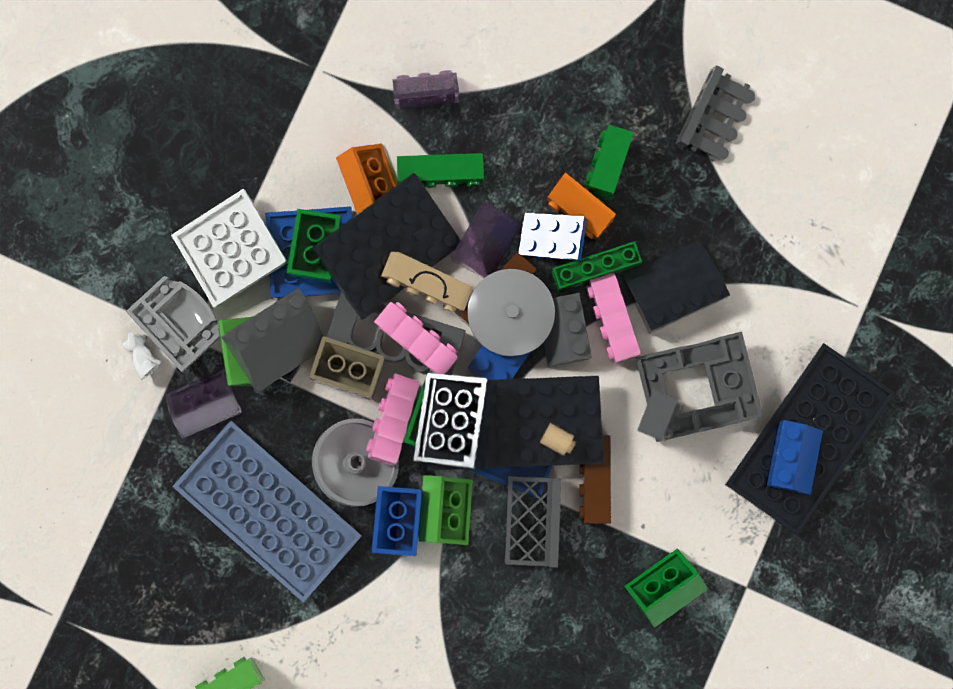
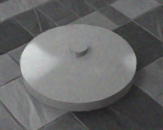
[468,269,555,357]
[312,419,399,507]

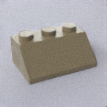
[309,336,385,400]

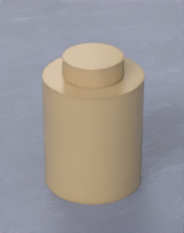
[540,423,576,455]

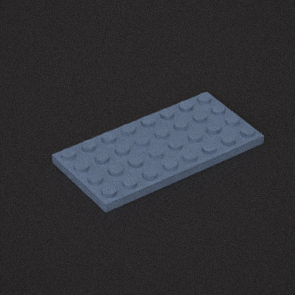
[172,421,362,603]

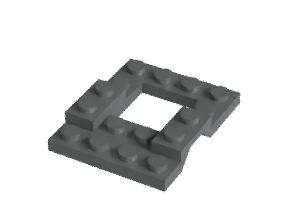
[636,331,763,442]

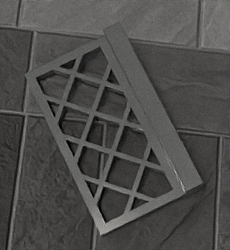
[505,476,561,567]

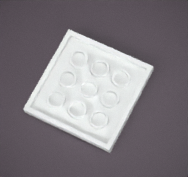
[171,189,288,308]

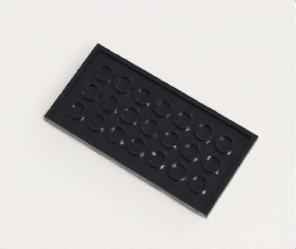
[725,343,895,536]
[424,376,604,471]

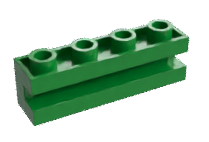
[397,153,484,188]
[552,241,642,292]

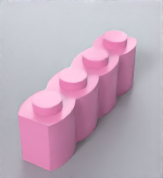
[586,273,641,364]
[374,302,459,375]
[366,373,419,466]

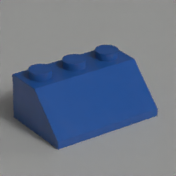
[767,420,823,495]
[372,486,422,556]

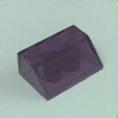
[392,70,459,109]
[451,201,520,279]
[165,369,243,438]

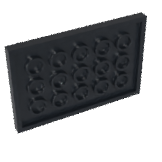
[311,173,463,320]

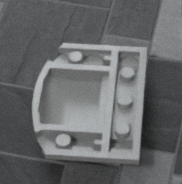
[126,276,220,373]

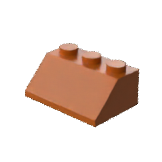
[336,143,397,214]
[547,172,616,241]

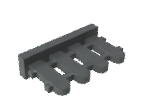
[675,65,755,162]

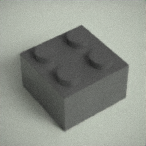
[637,389,683,441]

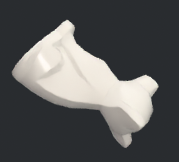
[121,332,162,380]

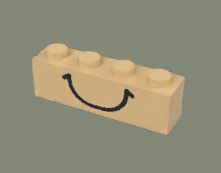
[381,252,473,313]

